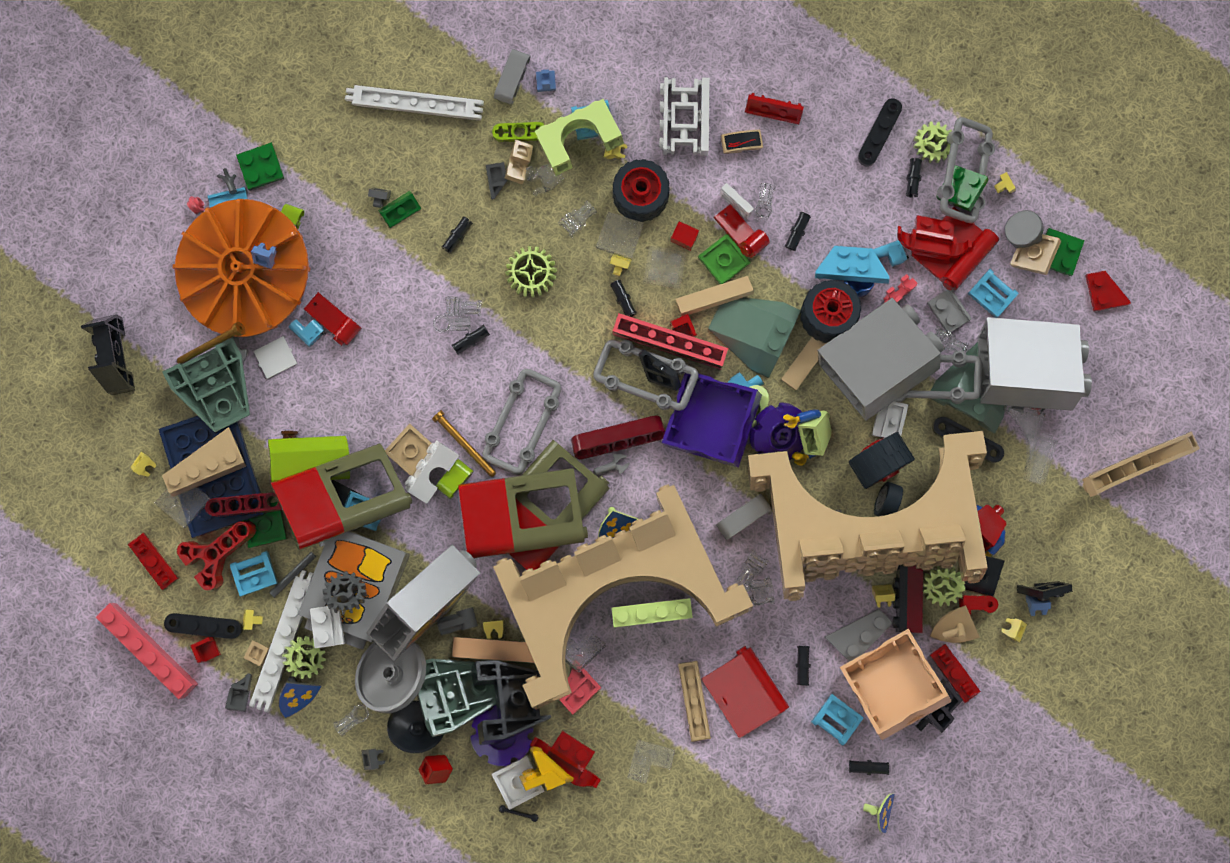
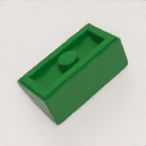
[378,191,422,228]

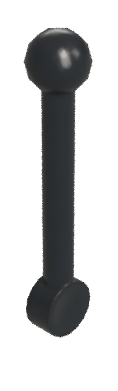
[498,805,538,822]

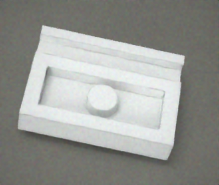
[719,183,754,220]
[872,401,908,438]
[310,606,345,648]

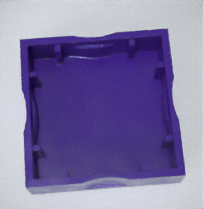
[662,373,762,468]

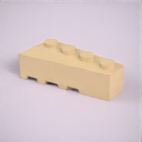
[162,427,246,497]

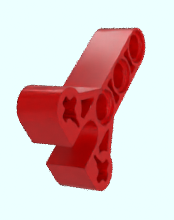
[177,521,256,590]

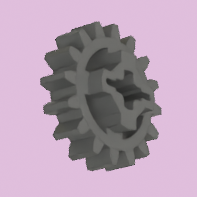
[323,571,367,614]

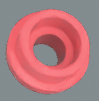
[187,196,205,214]

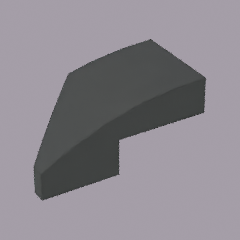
[486,162,507,200]
[225,674,252,712]

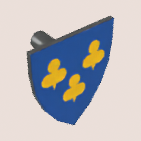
[278,676,321,718]

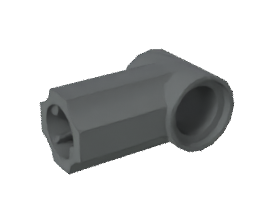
[437,607,478,635]

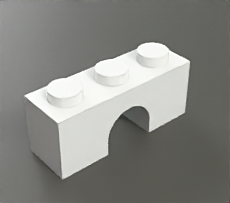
[405,440,459,504]

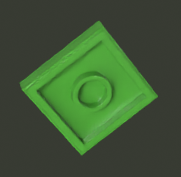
[698,234,751,284]

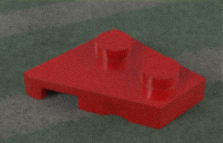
[1085,271,1131,312]

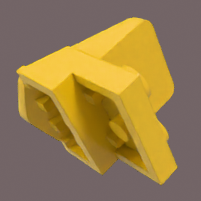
[519,746,574,791]

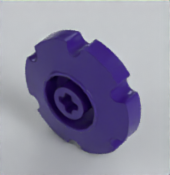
[750,402,803,460]
[471,705,534,766]

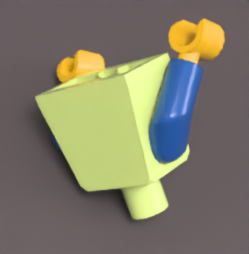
[783,409,832,466]

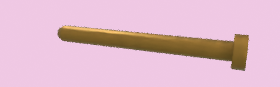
[177,322,245,364]
[432,410,496,477]

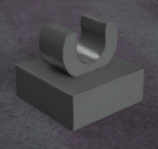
[368,188,391,208]
[361,749,385,770]

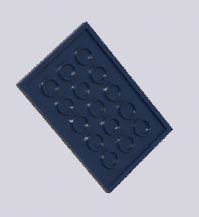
[158,416,267,538]

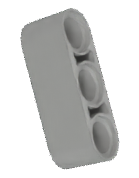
[494,49,531,105]
[716,494,772,541]

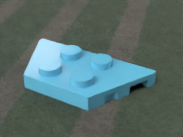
[815,246,890,284]

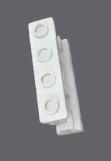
[659,77,710,156]

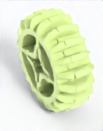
[505,246,557,297]

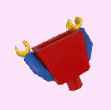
[976,504,1007,557]

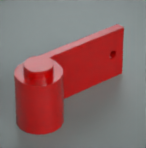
[714,204,770,258]
[304,292,362,346]

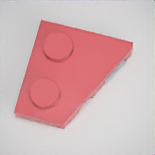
[560,660,602,715]

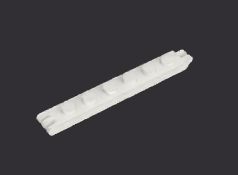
[345,85,484,120]
[249,570,314,713]

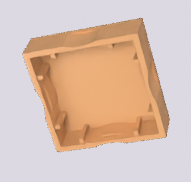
[840,629,951,740]

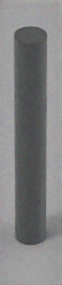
[269,551,317,598]

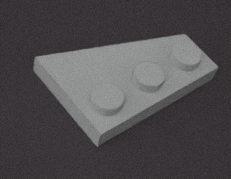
[825,609,893,662]

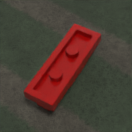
[745,93,804,125]
[128,533,179,590]
[929,644,981,703]

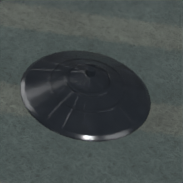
[387,700,444,754]

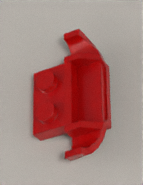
[897,215,972,261]
[530,730,601,788]

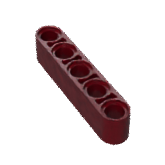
[571,415,665,460]
[205,492,283,517]

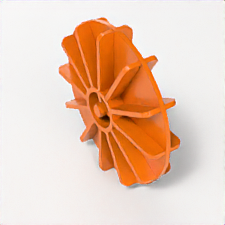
[172,199,310,337]

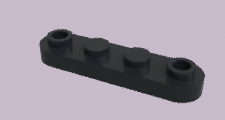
[858,98,902,167]
[932,417,1004,463]
[164,613,243,639]

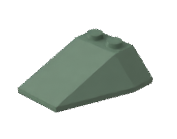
[708,297,801,378]
[162,337,250,432]
[931,342,1006,434]
[417,659,496,737]

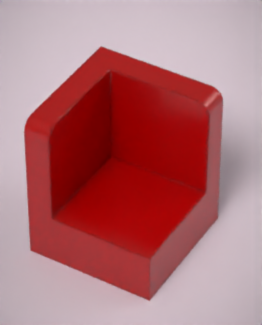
[670,221,699,251]
[670,314,697,337]
[190,637,221,663]
[418,755,453,784]

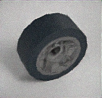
[874,481,903,517]

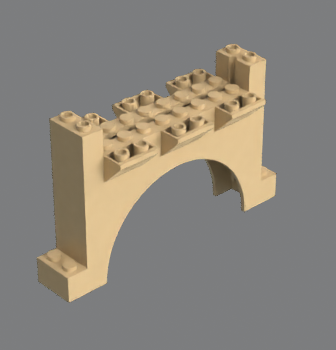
[748,431,988,601]
[493,484,753,710]

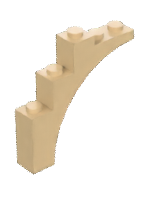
[1082,431,1200,497]

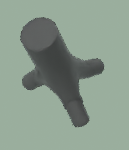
[217,168,237,195]

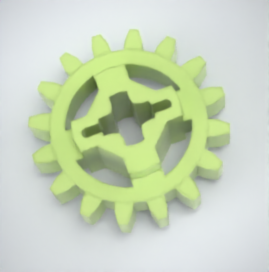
[913,121,952,163]
[923,566,965,606]
[282,636,326,679]

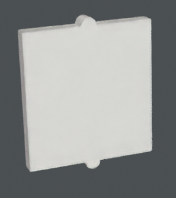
[253,336,297,379]

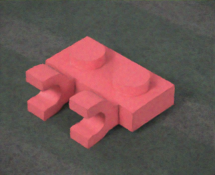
[883,274,918,304]

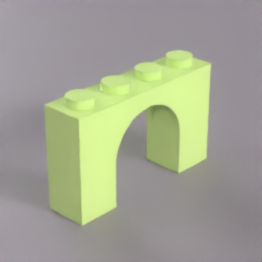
[535,99,624,176]
[611,598,693,627]

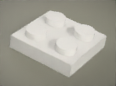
[492,756,545,810]

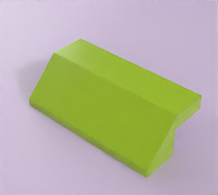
[268,436,350,482]

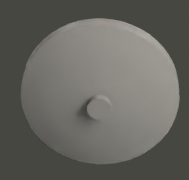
[355,642,426,713]

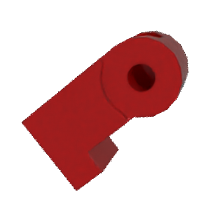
[959,595,999,615]

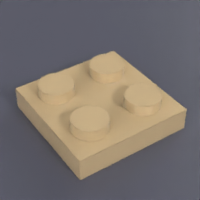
[1010,234,1061,275]
[385,423,431,476]

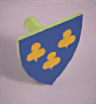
[598,507,638,538]
[863,793,895,833]

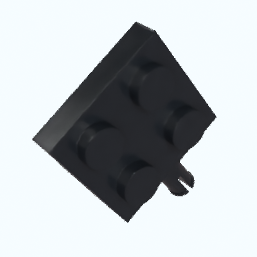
[915,679,962,733]

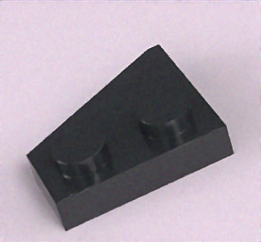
[638,349,681,391]
[1017,581,1073,601]

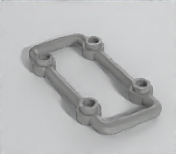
[937,117,995,223]
[593,340,698,411]
[895,350,983,404]
[482,369,561,475]

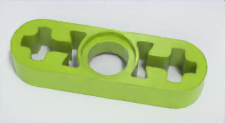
[492,122,544,142]

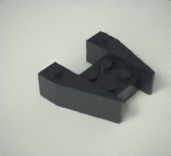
[81,314,135,395]
[471,660,551,745]

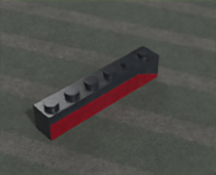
[893,564,923,633]

